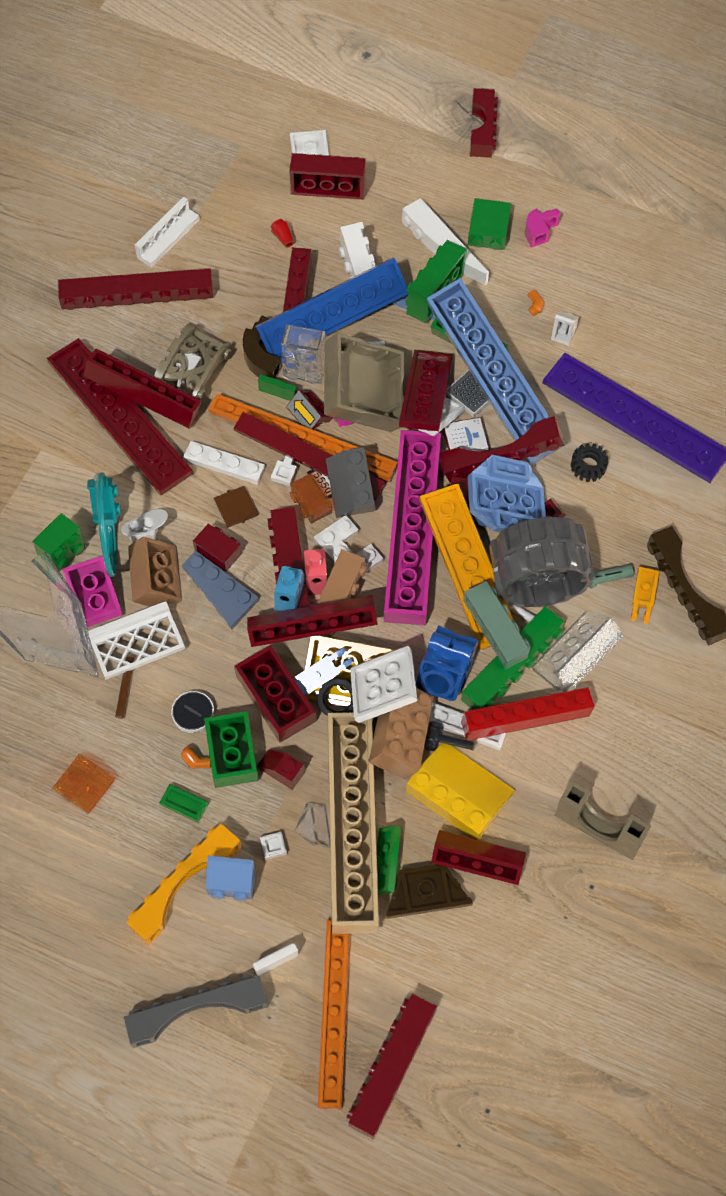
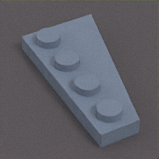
[182,551,259,630]

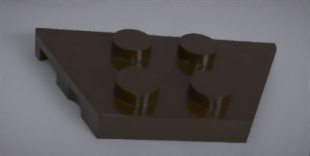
[386,864,473,919]

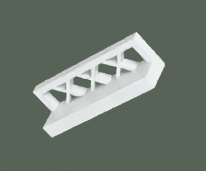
[135,197,200,268]

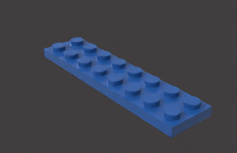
[255,257,408,358]

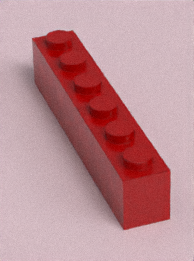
[461,687,595,741]

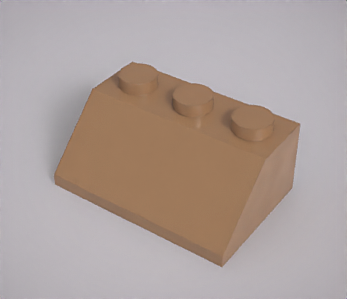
[128,536,181,606]

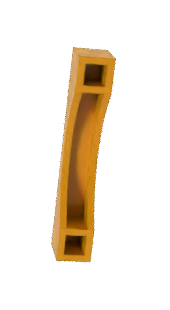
[126,824,242,946]

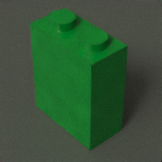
[468,198,511,250]

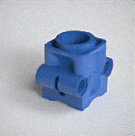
[416,625,478,701]

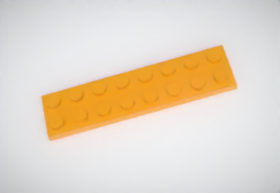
[419,483,514,651]

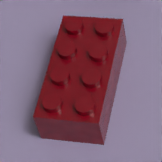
[289,153,366,200]
[234,645,316,743]

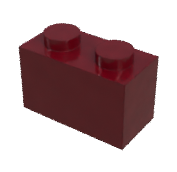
[193,523,242,572]

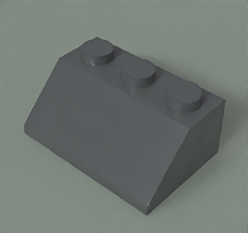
[326,447,376,518]

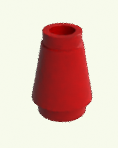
[270,219,295,248]

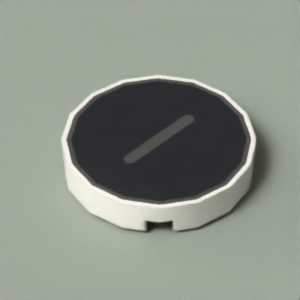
[171,691,214,733]

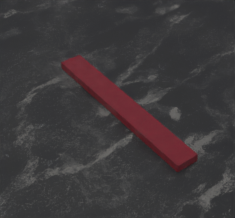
[233,412,385,501]

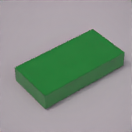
[258,374,297,401]
[159,784,209,823]

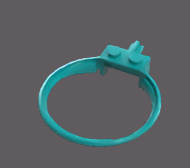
[87,472,121,577]

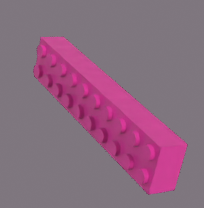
[384,430,441,626]

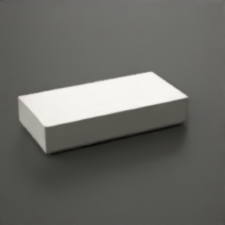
[253,943,299,976]

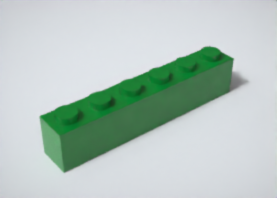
[461,606,564,710]

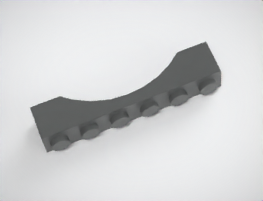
[124,974,268,1048]

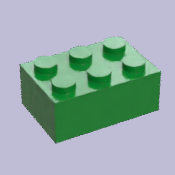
[204,711,258,788]

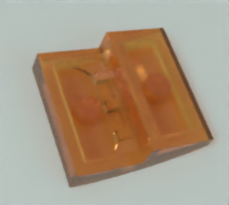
[51,754,115,815]

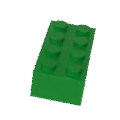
[405,240,467,323]

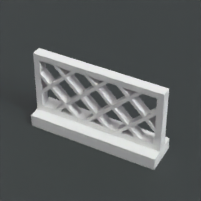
[87,601,185,680]

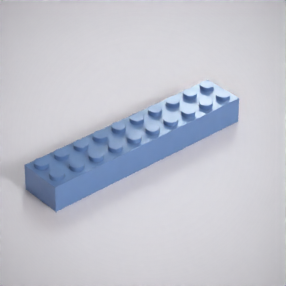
[427,278,564,466]

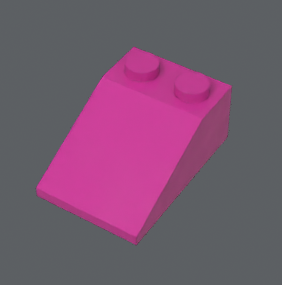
[62,556,123,628]

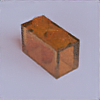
[289,473,332,524]

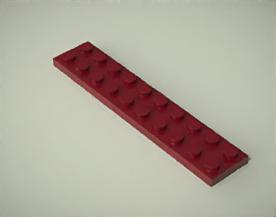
[47,338,193,496]

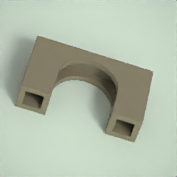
[554,780,651,860]

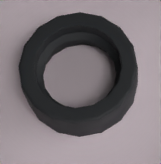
[317,678,354,716]

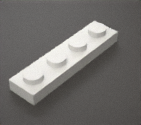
[183,441,265,485]

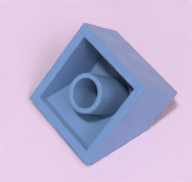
[206,856,256,901]

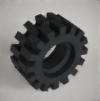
[570,443,608,482]

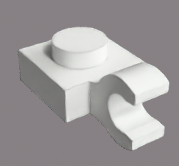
[271,456,297,487]

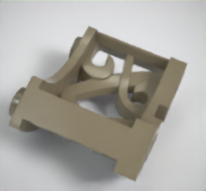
[153,322,231,400]

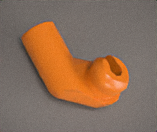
[528,290,544,316]
[181,746,211,769]

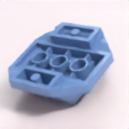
[468,455,546,532]

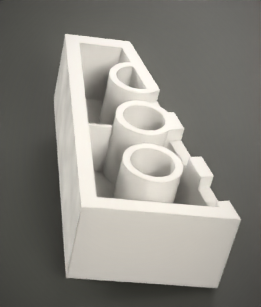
[338,222,375,279]

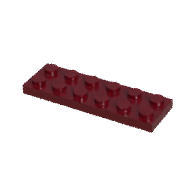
[399,350,453,431]

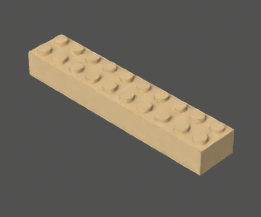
[328,713,379,934]

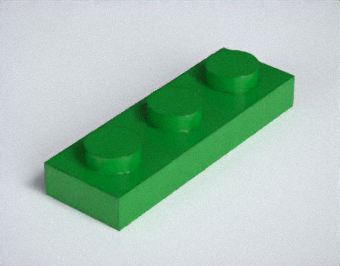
[376,825,401,895]

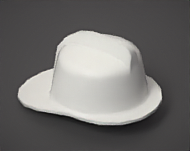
[121,509,168,543]

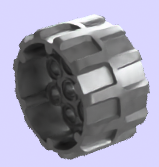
[489,516,594,608]

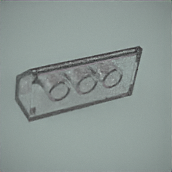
[531,611,623,692]

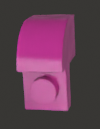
[525,208,560,248]

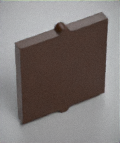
[214,486,258,528]

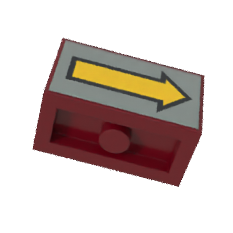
[286,389,333,430]

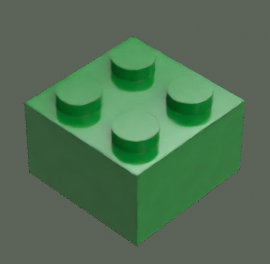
[32,513,85,574]

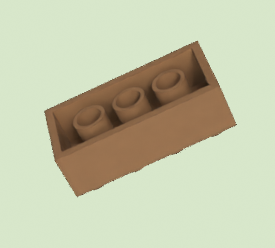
[369,688,434,780]

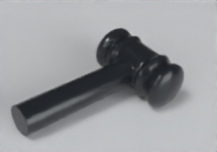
[424,721,475,751]

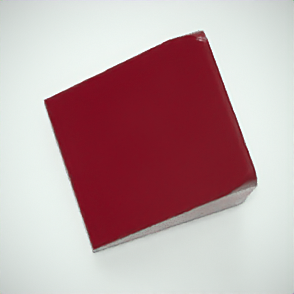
[545,498,566,518]

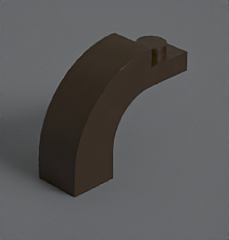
[243,315,281,379]

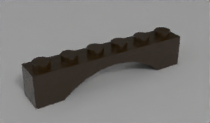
[647,526,726,646]

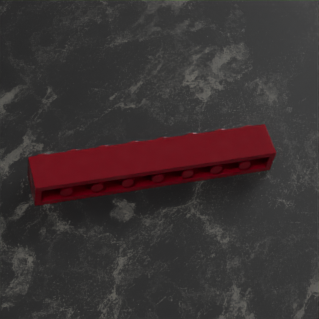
[58,268,214,310]

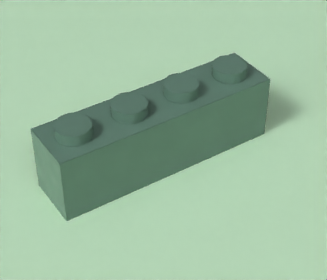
[463,581,530,670]

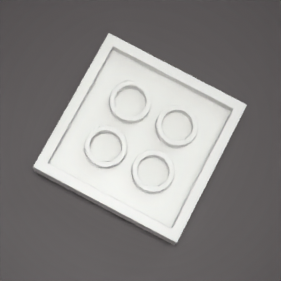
[350,646,417,723]

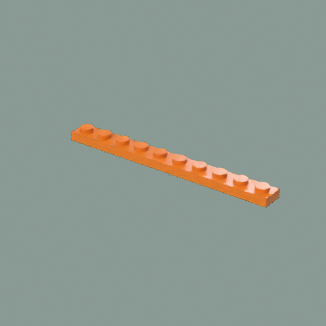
[209,394,398,482]

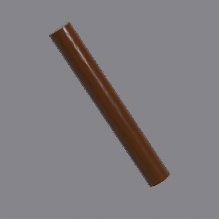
[115,657,134,719]

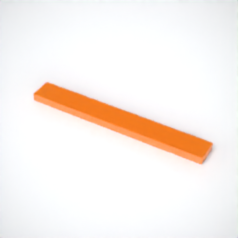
[318,919,349,1109]

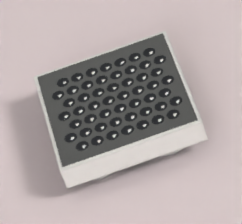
[446,370,489,418]

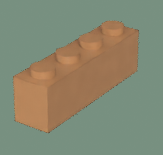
[317,549,367,637]

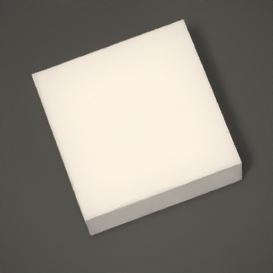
[260,832,287,860]

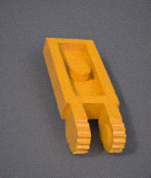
[630,566,660,624]

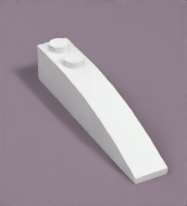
[401,198,489,285]

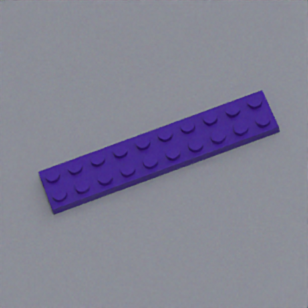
[543,353,726,483]

